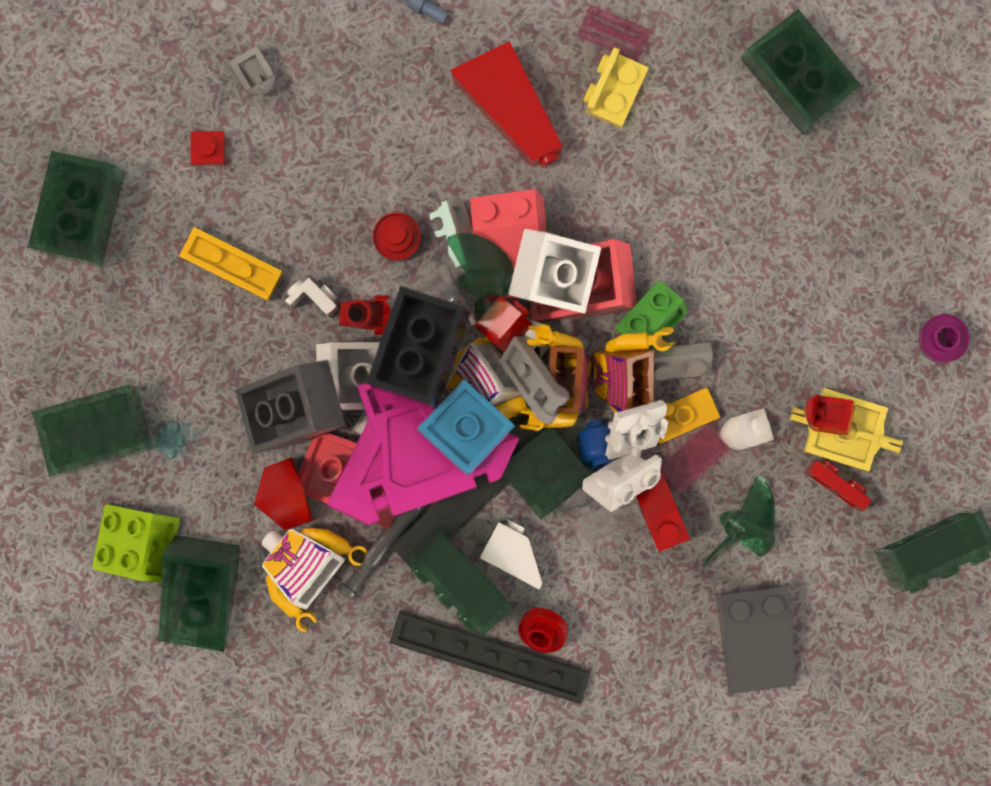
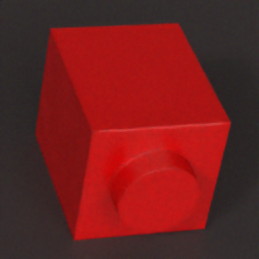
[474,295,535,352]

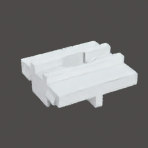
[605,400,668,460]

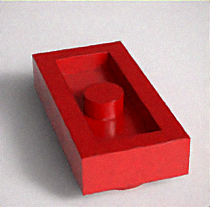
[804,460,872,511]

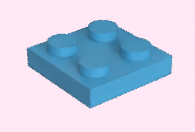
[417,380,515,477]

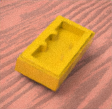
[658,388,721,444]

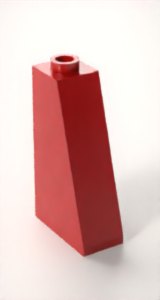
[450,41,563,168]

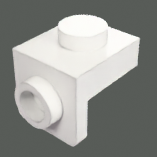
[285,278,339,318]

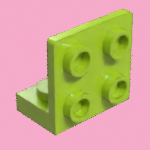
[92,504,180,583]

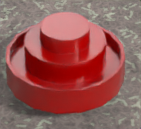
[373,212,421,262]
[518,608,568,653]

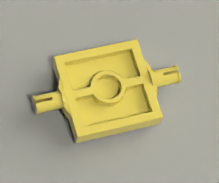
[790,388,903,472]

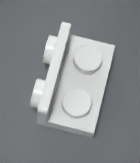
[582,454,662,512]

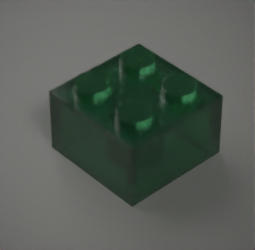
[503,426,591,520]

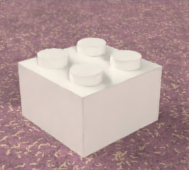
[508,229,601,314]

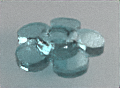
[156,421,185,459]

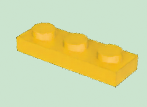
[179,227,284,302]

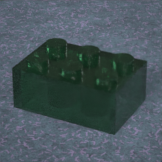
[741,9,861,135]
[28,151,125,268]
[32,384,154,477]
[874,510,991,593]
[409,527,513,637]

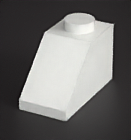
[480,519,542,589]

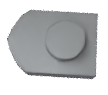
[229,45,276,95]

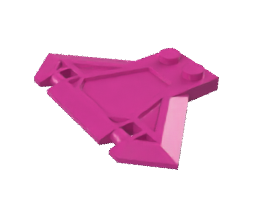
[327,383,519,525]

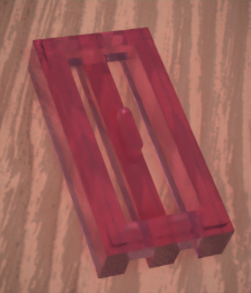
[577,5,650,62]

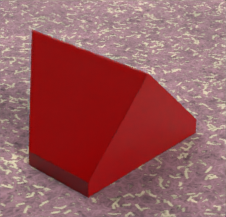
[254,457,313,530]

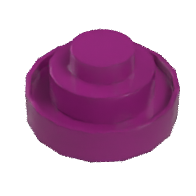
[918,314,970,364]

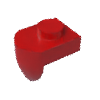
[804,394,856,436]

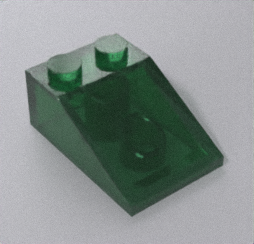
[159,535,240,652]

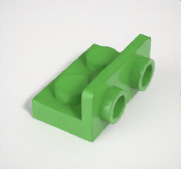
[615,281,688,349]

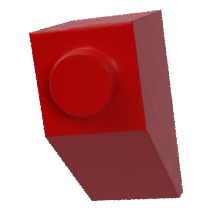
[636,469,690,552]

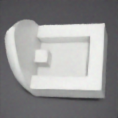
[717,408,774,450]

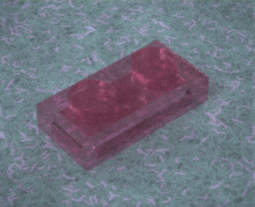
[660,425,729,494]

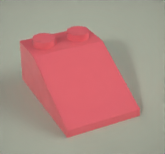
[470,189,547,302]
[530,239,638,322]
[298,432,395,530]

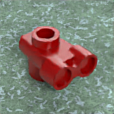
[339,295,390,335]

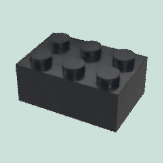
[366,286,470,409]

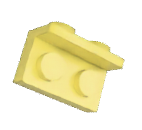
[583,47,649,128]

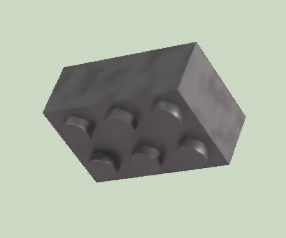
[235,360,345,454]

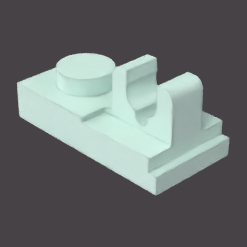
[429,200,479,268]

